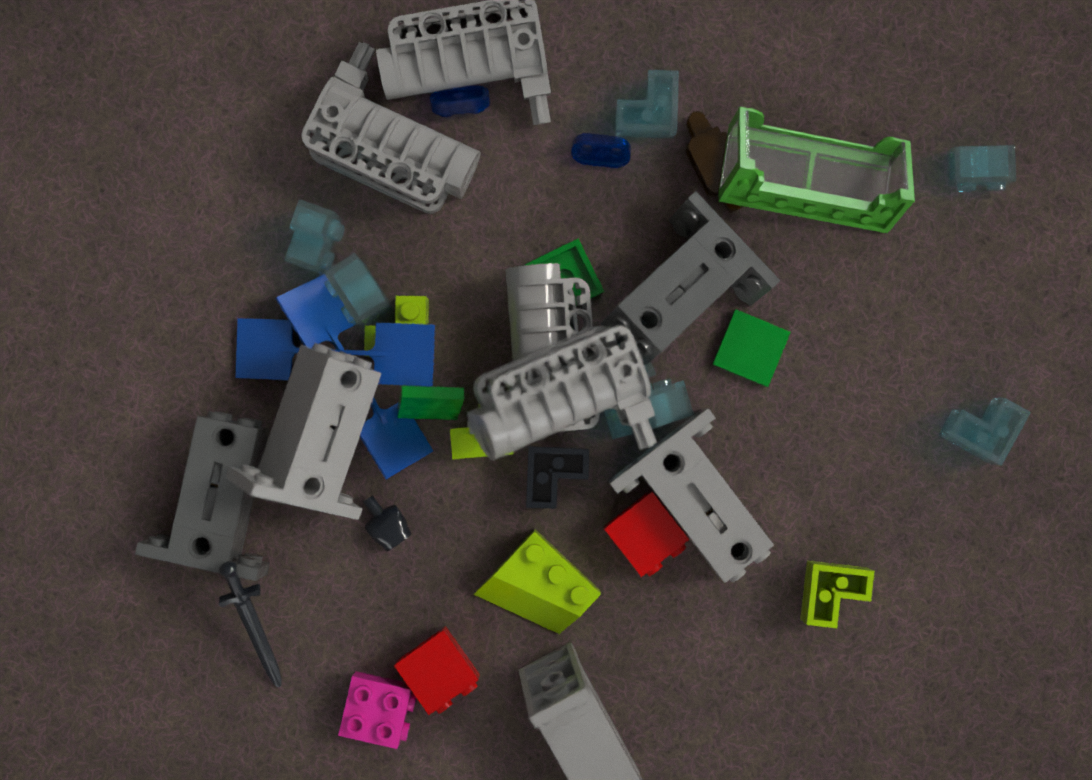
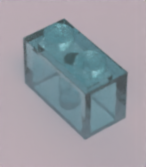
[947,145,1016,192]

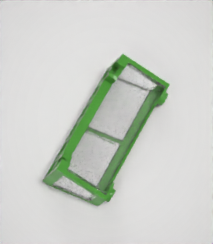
[719,107,915,233]

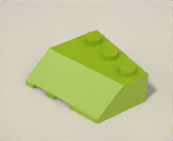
[473,529,601,634]

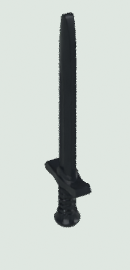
[219,561,282,687]

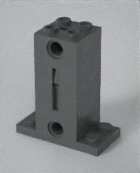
[601,192,780,366]
[135,411,270,581]

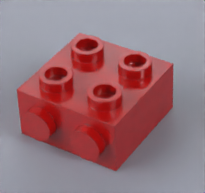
[603,490,689,577]
[394,626,480,715]

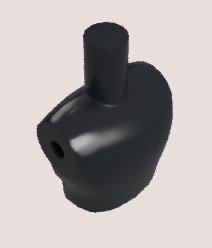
[363,495,412,552]

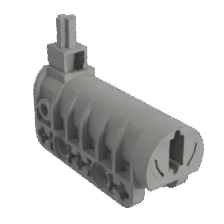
[376,0,551,125]
[302,42,481,214]
[467,263,600,434]
[467,326,657,460]

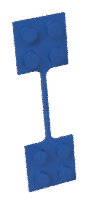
[275,274,433,479]
[235,318,435,387]

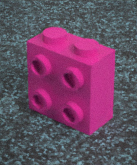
[338,671,416,749]

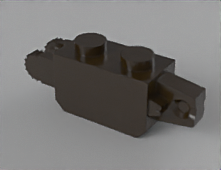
[685,110,745,213]

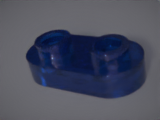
[429,85,490,117]
[571,133,631,168]

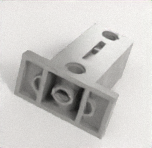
[226,343,381,520]
[608,408,774,583]
[518,642,643,780]

